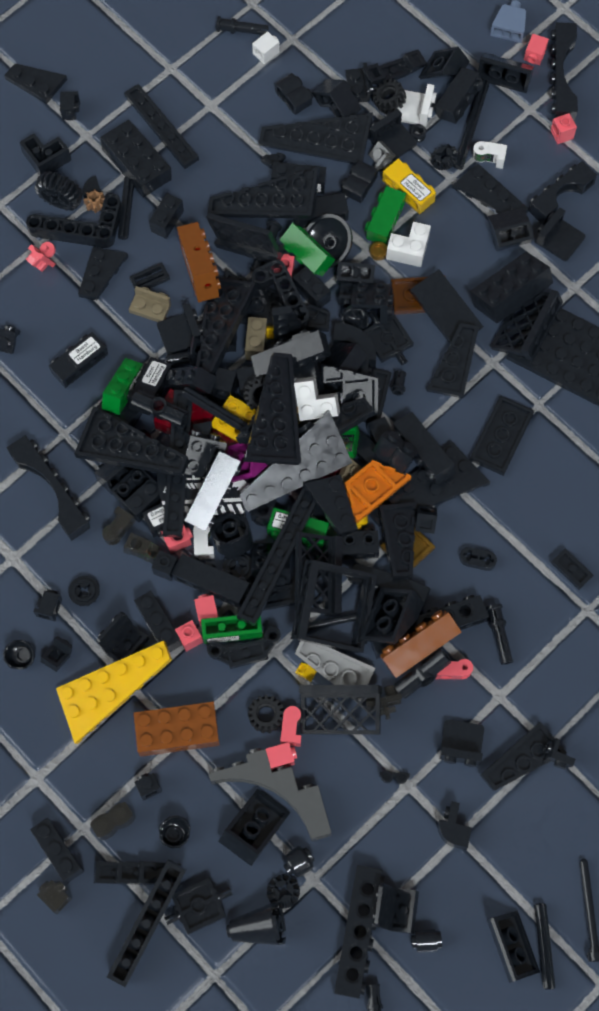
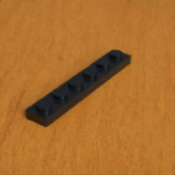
[124,84,199,169]

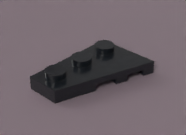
[78,246,128,301]

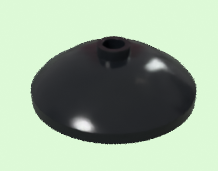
[305,214,353,268]

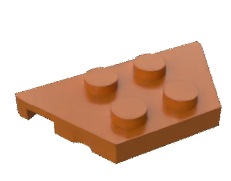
[344,460,412,523]

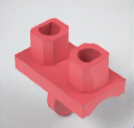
[26,242,56,272]

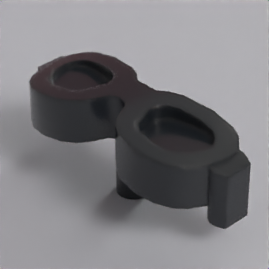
[379,771,410,784]

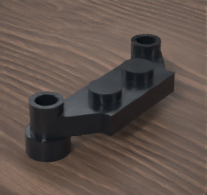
[207,627,281,669]

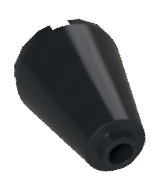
[226,902,286,945]

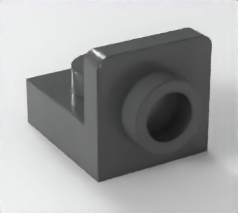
[369,141,396,169]

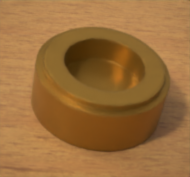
[370,241,387,261]

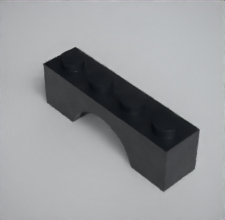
[528,161,597,224]

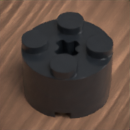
[211,512,253,559]

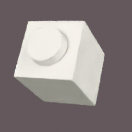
[252,31,280,64]

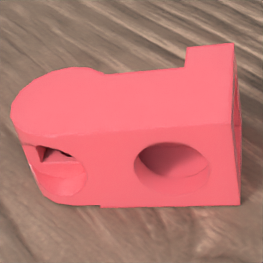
[435,659,473,679]
[280,706,301,747]

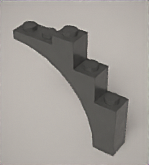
[209,748,332,841]

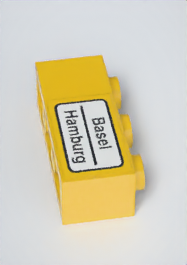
[382,159,436,215]

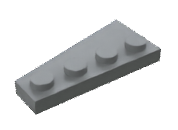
[295,641,376,703]

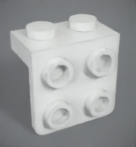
[394,84,437,127]

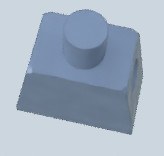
[490,0,526,43]

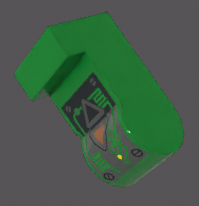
[340,426,360,458]

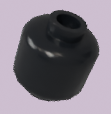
[283,846,315,877]

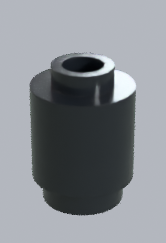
[411,929,442,952]

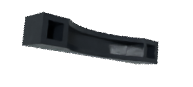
[551,22,578,122]
[6,435,90,541]

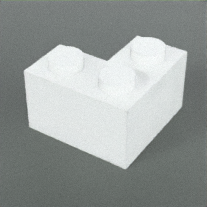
[386,222,431,267]
[294,376,340,421]

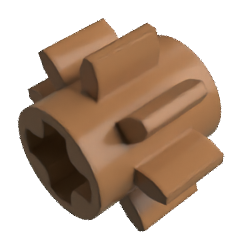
[83,189,105,213]

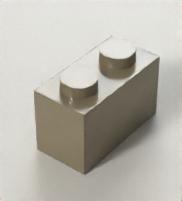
[245,317,267,360]

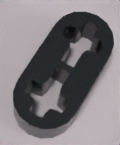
[460,547,497,571]

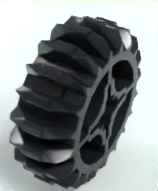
[35,171,83,211]

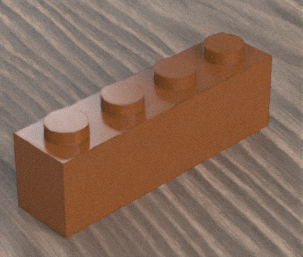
[379,610,461,678]

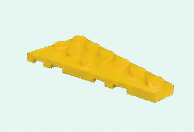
[56,641,172,744]

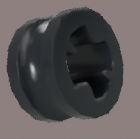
[410,124,426,142]

